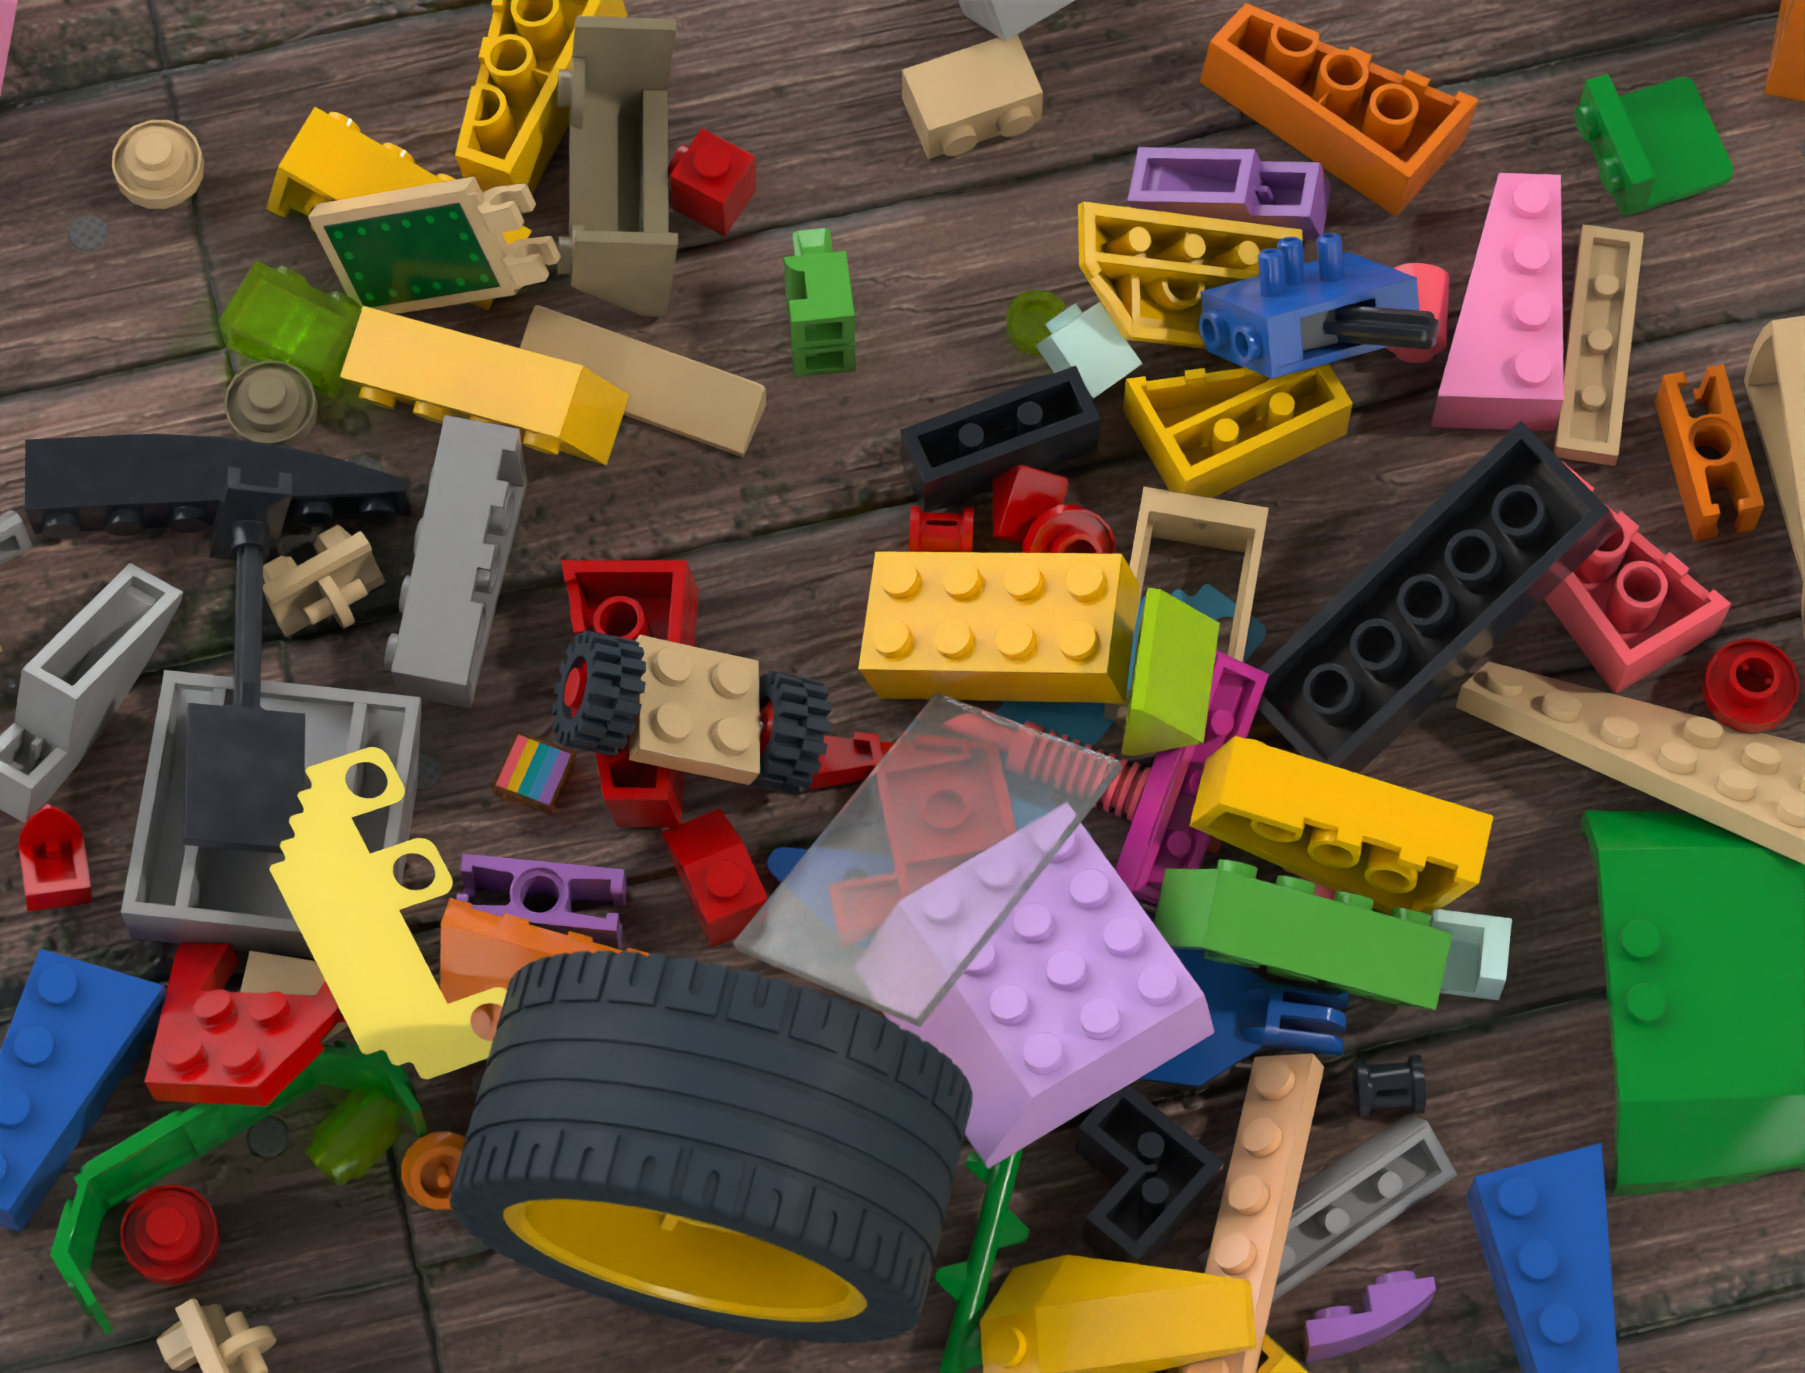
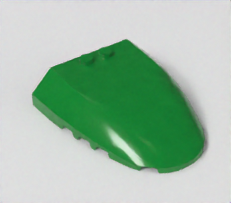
[1580,811,1805,1196]

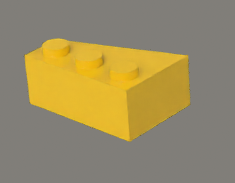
[1123,363,1353,498]

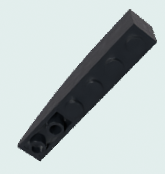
[24,434,411,539]

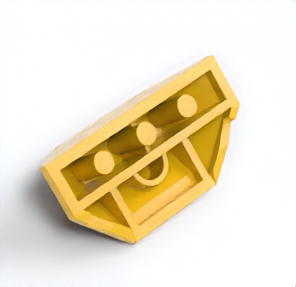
[1078,202,1303,349]

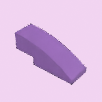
[1127,147,1332,240]

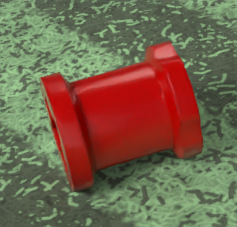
[909,506,974,552]

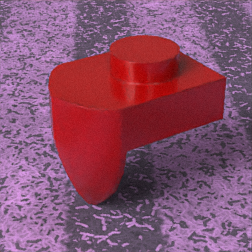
[18,804,93,911]

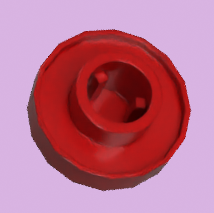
[1022,504,1116,554]
[1702,638,1799,733]
[120,1184,221,1285]

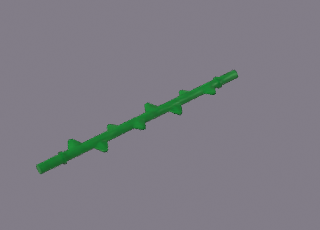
[934,1148,1030,1373]

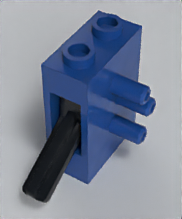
[1199,233,1440,379]

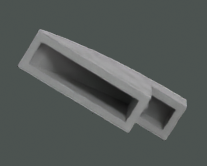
[0,563,183,823]

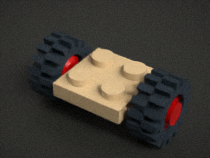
[552,630,832,794]

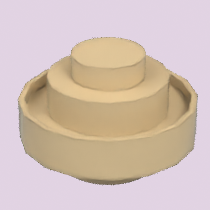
[112,120,204,209]

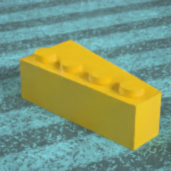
[455,0,627,194]
[266,107,532,311]
[340,306,630,466]
[1189,736,1493,916]

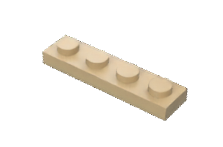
[1553,224,1644,466]

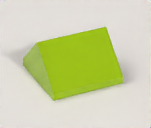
[1121,588,1220,756]

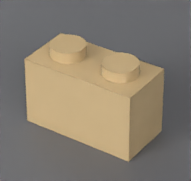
[902,34,1043,159]

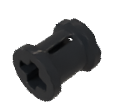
[1352,1055,1426,1118]

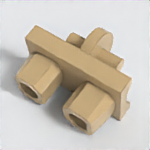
[263,525,385,638]
[156,1299,276,1373]

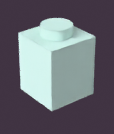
[1036,302,1142,399]

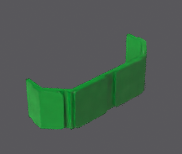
[50,1041,429,1336]

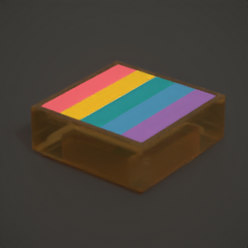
[491,731,577,816]

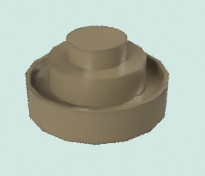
[224,360,318,448]

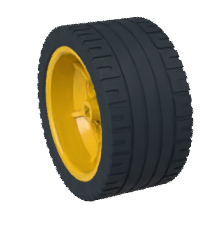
[450,951,973,1344]

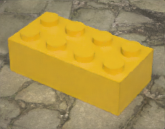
[858,552,1140,703]

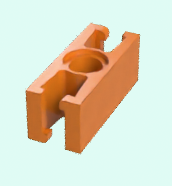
[1654,364,1764,541]

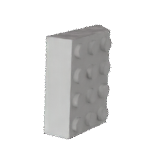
[121,670,422,958]

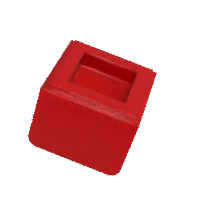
[992,465,1068,545]

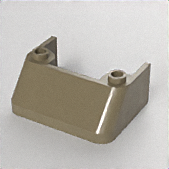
[557,16,678,317]

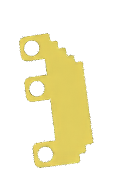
[269,747,507,1080]

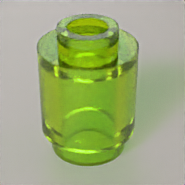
[304,1088,403,1187]

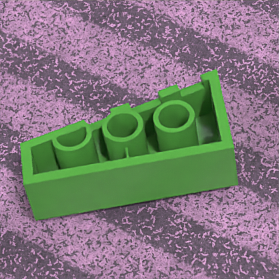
[1153,859,1453,1010]

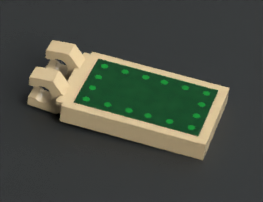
[308,176,561,318]

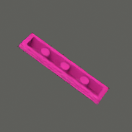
[1115,650,1269,908]

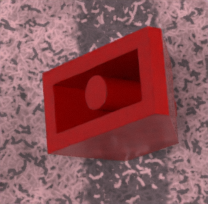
[661,808,770,948]

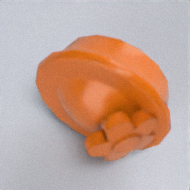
[401,1131,466,1210]

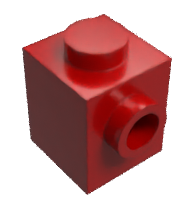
[668,128,757,237]

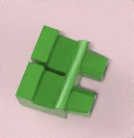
[783,228,856,378]

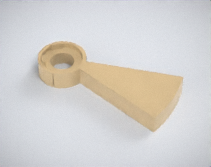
[1744,316,1805,641]

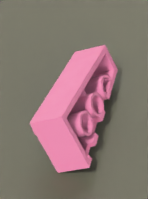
[1430,173,1564,431]

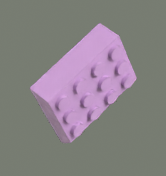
[856,806,1215,1169]

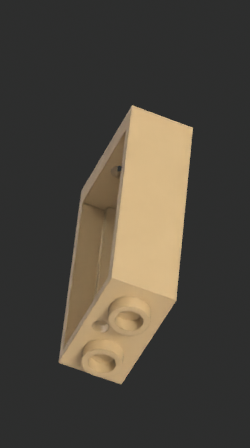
[1103,487,1269,729]

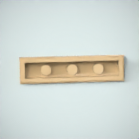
[520,305,766,457]

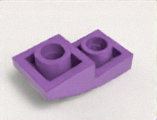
[1300,1271,1436,1363]

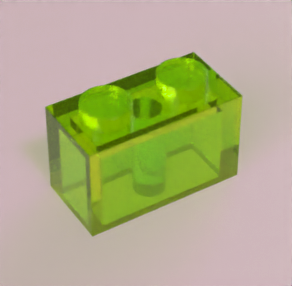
[219,261,362,398]

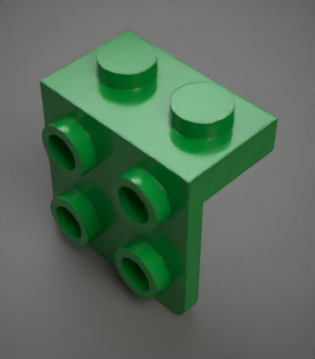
[1574,73,1734,218]

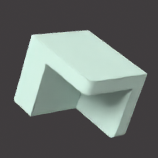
[1429,909,1512,1001]

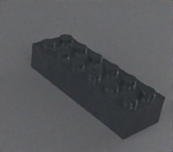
[1257,421,1619,774]

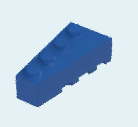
[0,949,166,1232]
[1466,1143,1619,1373]

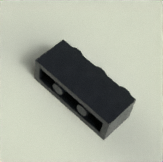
[900,365,1100,512]

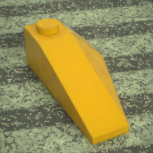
[980,1254,1257,1373]

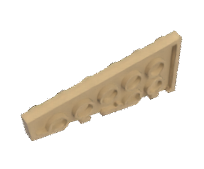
[1456,661,1805,865]

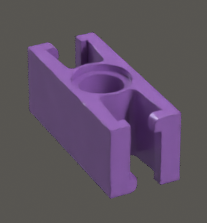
[456,853,627,950]

